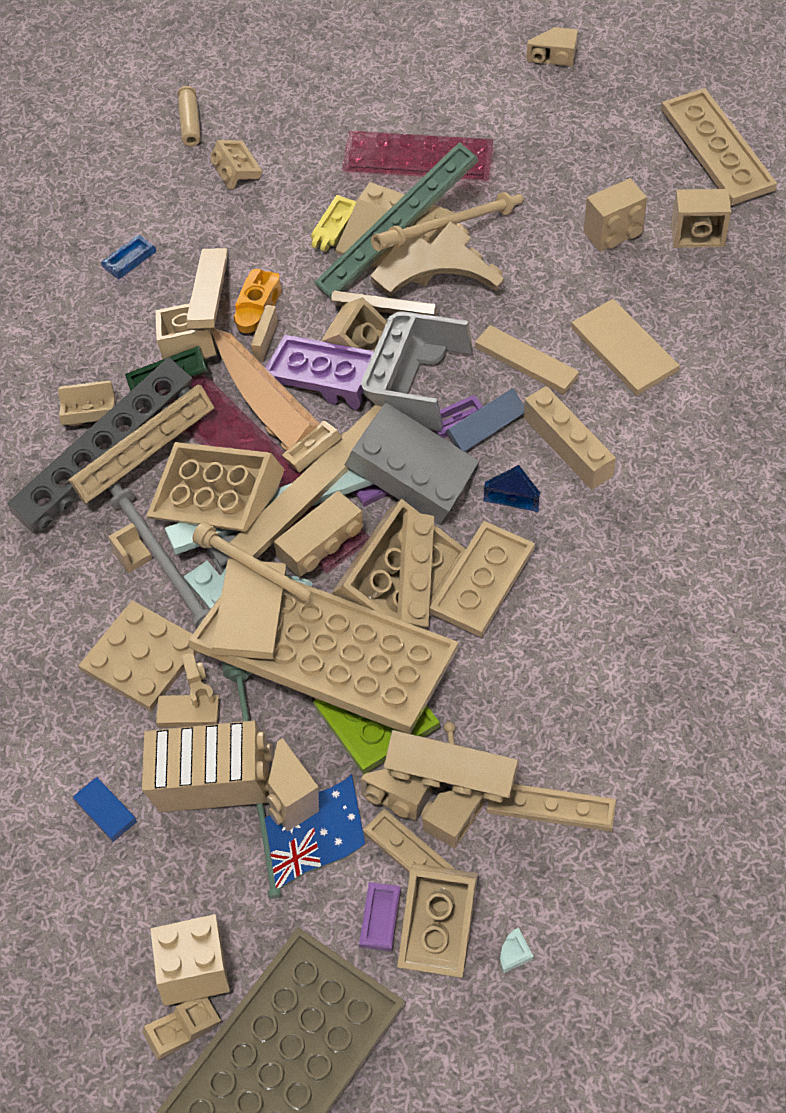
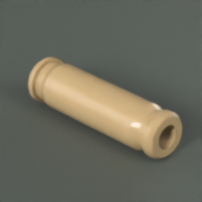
[177,86,201,146]

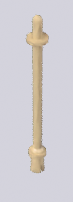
[371,192,524,251]

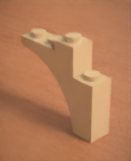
[370,221,504,297]

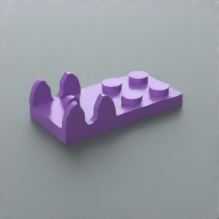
[265,335,374,410]

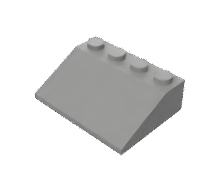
[344,402,479,525]

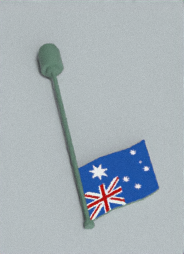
[221,661,365,899]

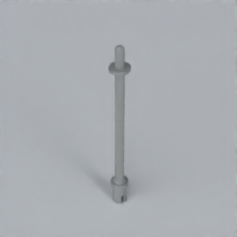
[108,481,210,629]

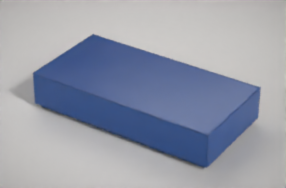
[72,777,137,842]

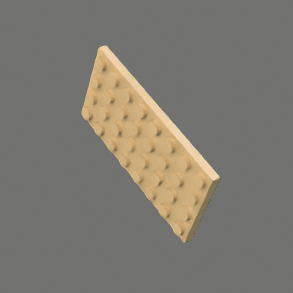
[189,580,459,734]

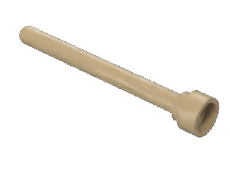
[192,522,311,600]

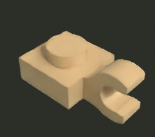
[181,652,214,707]

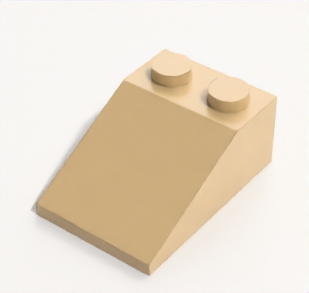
[397,863,478,978]

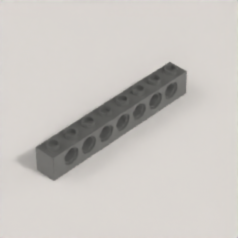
[7,357,193,534]

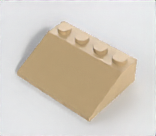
[335,182,460,286]
[147,442,285,532]
[331,499,466,619]

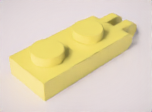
[311,195,357,252]

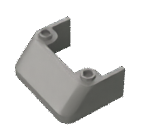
[361,312,473,431]

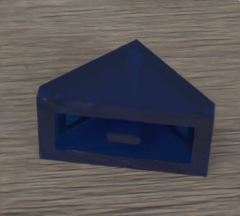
[483,465,541,512]

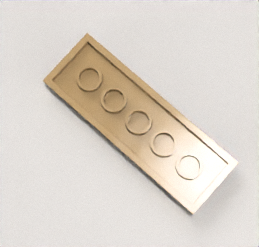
[661,88,777,206]

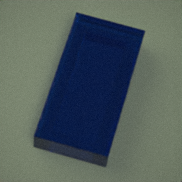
[101,234,157,280]

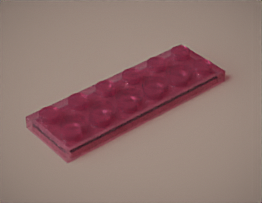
[342,131,493,181]

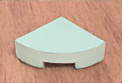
[500,927,533,973]

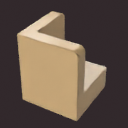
[108,523,152,573]

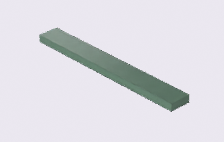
[314,142,478,299]

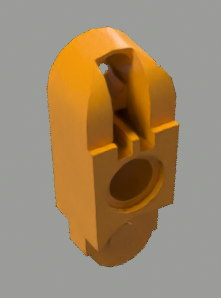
[234,269,281,333]

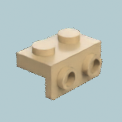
[58,381,116,426]

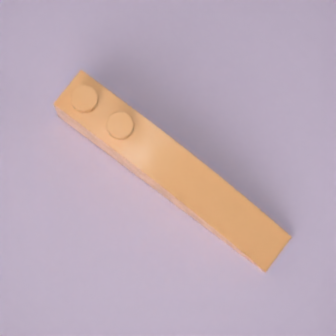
[212,328,320,450]

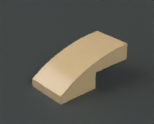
[142,997,221,1060]

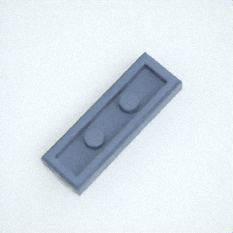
[446,388,524,452]

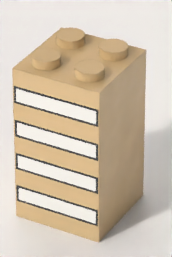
[142,720,274,812]

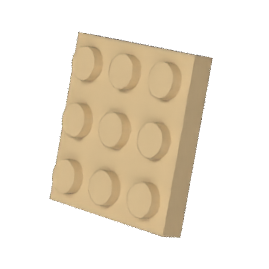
[78,600,198,712]

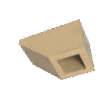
[527,27,578,66]
[361,768,433,821]

